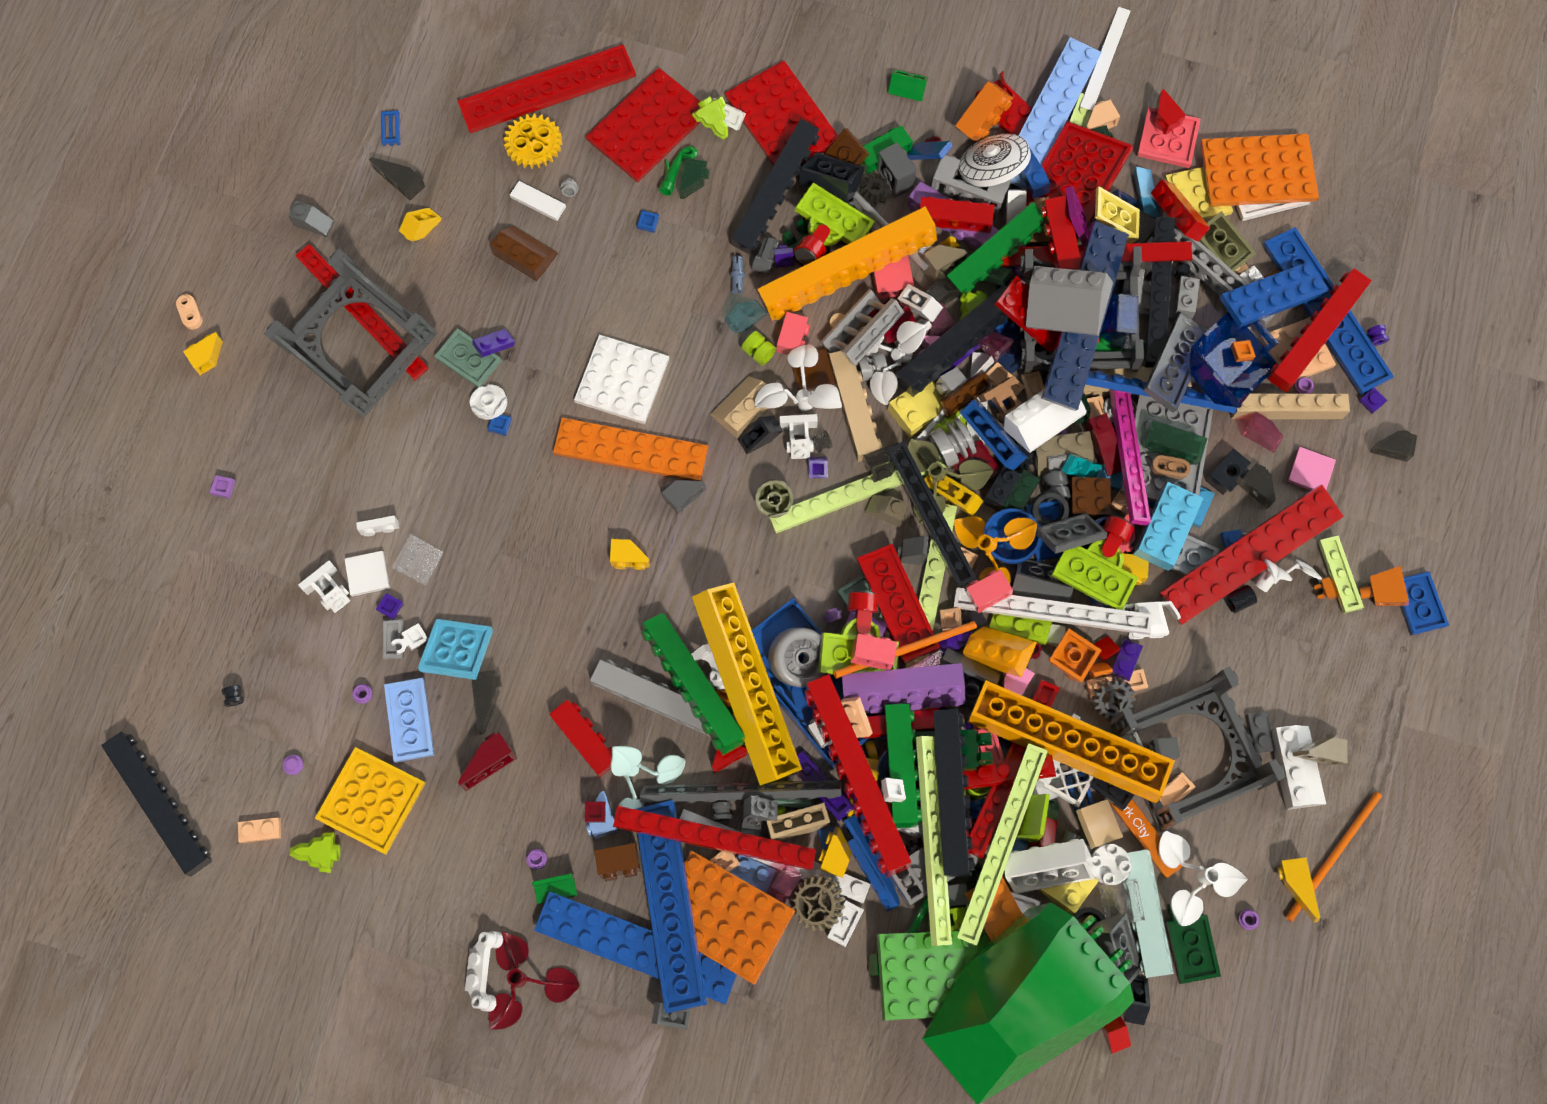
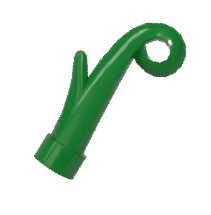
[659,146,698,196]

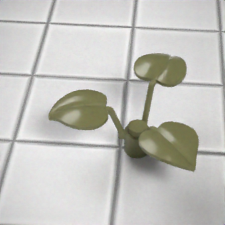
[908,439,993,524]

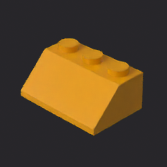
[962,626,1037,678]

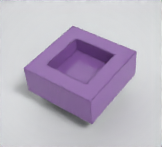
[210,475,236,499]

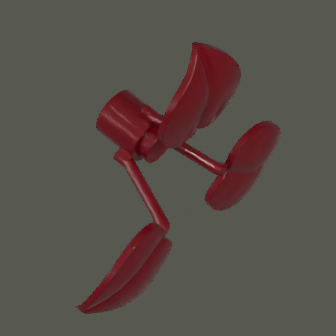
[488,932,580,1030]

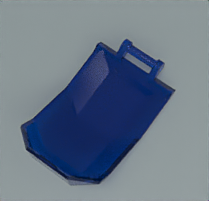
[1189,312,1280,408]

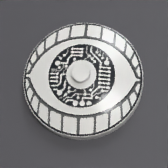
[959,134,1031,187]

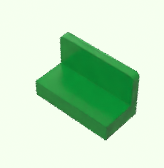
[888,69,929,101]
[532,873,578,904]

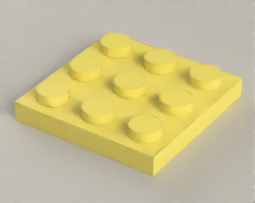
[1164,167,1233,220]

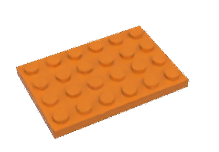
[1200,134,1319,207]
[684,851,796,985]

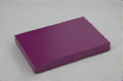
[1066,186,1089,249]

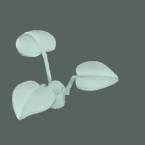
[611,746,686,815]

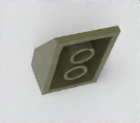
[1199,211,1256,272]

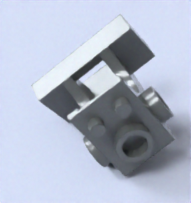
[740,794,777,837]

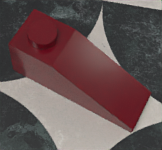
[1085,413,1122,477]

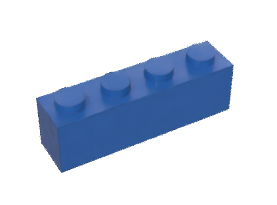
[960,400,1027,470]

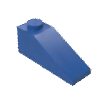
[1020,147,1050,199]

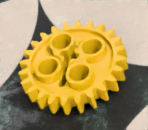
[504,113,562,169]

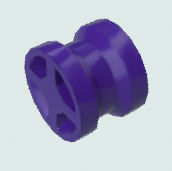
[1367,325,1389,346]

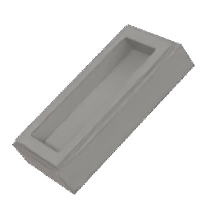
[383,619,404,660]

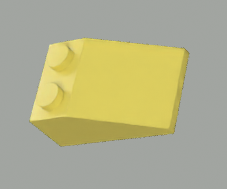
[1095,186,1139,244]
[888,381,944,439]
[1038,878,1098,915]

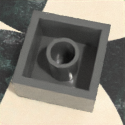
[877,142,917,198]

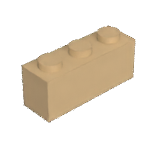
[766,803,830,841]

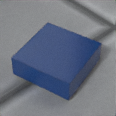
[637,210,659,233]
[488,414,512,436]

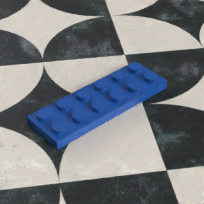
[1220,261,1329,327]

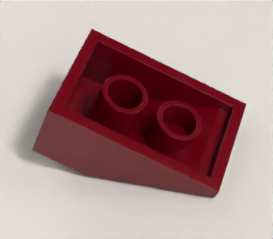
[458,732,517,791]

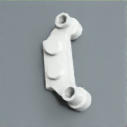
[465,931,503,1012]

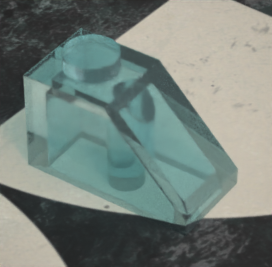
[725,300,768,333]

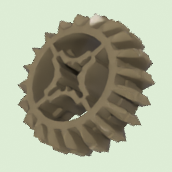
[791,875,846,931]

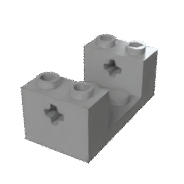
[931,155,1012,221]
[1117,269,1200,322]
[889,847,979,907]

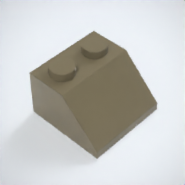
[921,245,967,286]

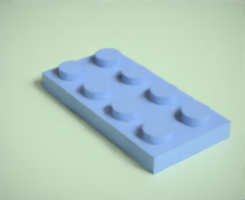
[384,678,435,763]

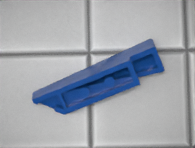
[843,815,900,912]

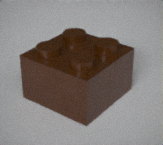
[1068,477,1111,521]
[594,843,641,882]

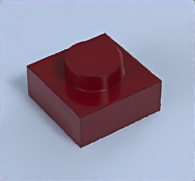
[585,802,606,823]

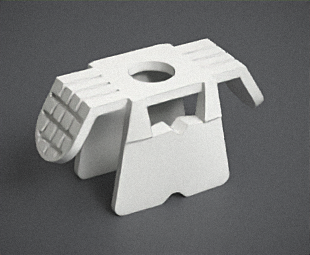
[1123,601,1181,640]

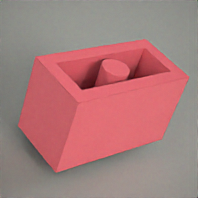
[777,312,811,355]
[967,570,1013,613]
[850,633,897,670]

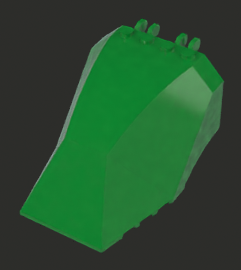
[921,902,1134,1104]

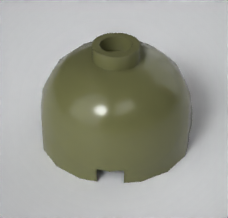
[755,479,793,518]

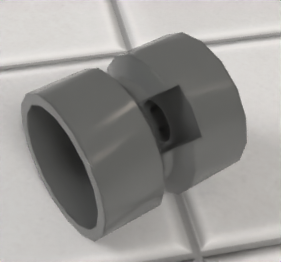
[1042,471,1071,503]

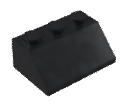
[799,152,865,202]

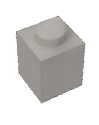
[935,367,967,397]

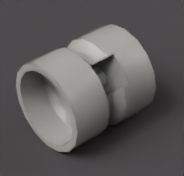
[857,352,887,382]

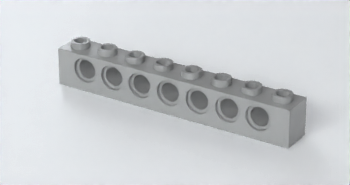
[1151,215,1276,332]

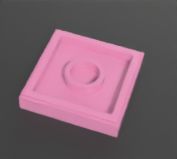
[1287,447,1336,490]

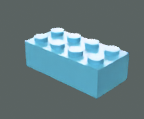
[1133,482,1203,571]

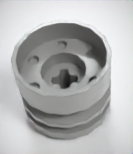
[929,418,977,468]

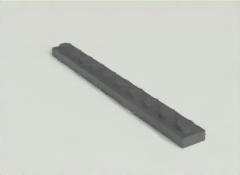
[640,780,842,804]

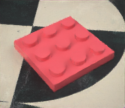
[1137,107,1201,168]

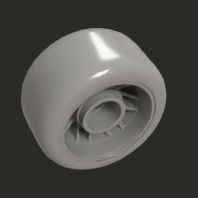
[768,627,825,687]

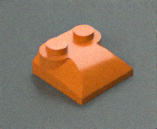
[1048,628,1101,683]

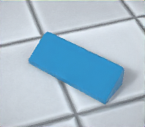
[1133,167,1160,221]

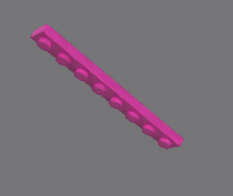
[1110,389,1151,526]

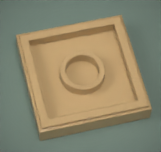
[1076,800,1123,849]

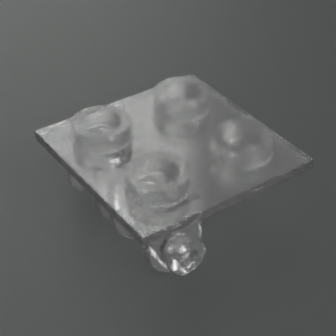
[392,534,444,586]

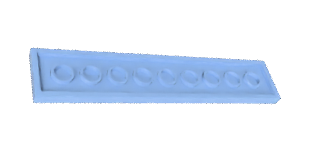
[1011,37,1102,190]

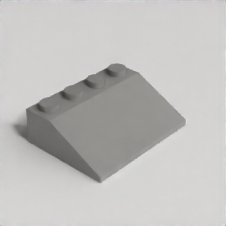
[1026,266,1113,336]

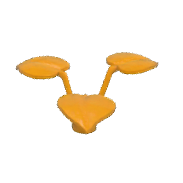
[954,516,1037,584]

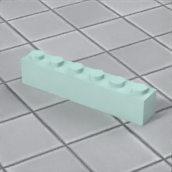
[1125,850,1174,978]

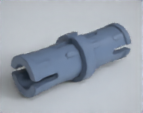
[731,256,745,294]

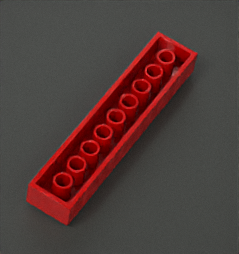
[804,674,912,878]

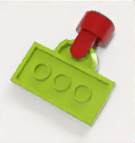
[794,183,875,265]
[1051,515,1138,610]
[818,591,899,675]

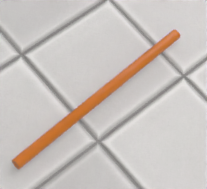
[833,621,977,678]
[1285,792,1382,922]

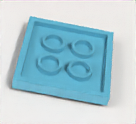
[418,619,493,680]

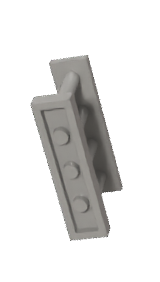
[821,289,904,366]

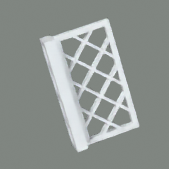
[1036,714,1094,807]

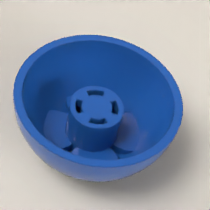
[984,509,1041,564]

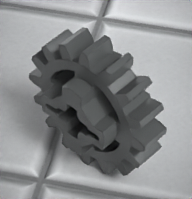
[1092,677,1136,719]

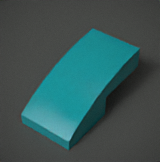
[1062,454,1102,478]

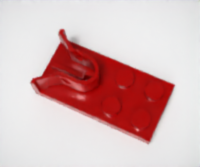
[975,71,1033,136]

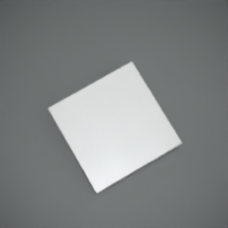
[345,551,390,597]

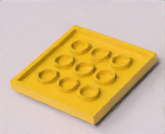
[315,747,426,855]

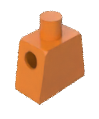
[1359,566,1409,606]

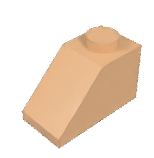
[1087,99,1120,133]

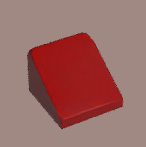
[1093,636,1121,662]

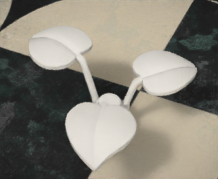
[859,321,928,405]
[755,345,842,411]
[1242,532,1322,592]
[1159,831,1248,926]

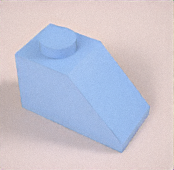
[586,791,618,839]

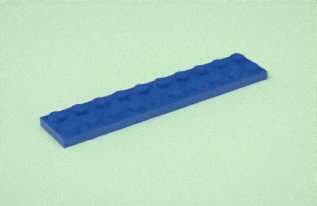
[1263,227,1394,395]
[636,800,707,1013]
[534,892,737,1005]

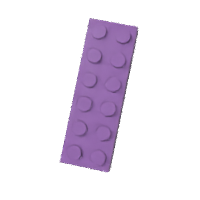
[842,663,965,714]

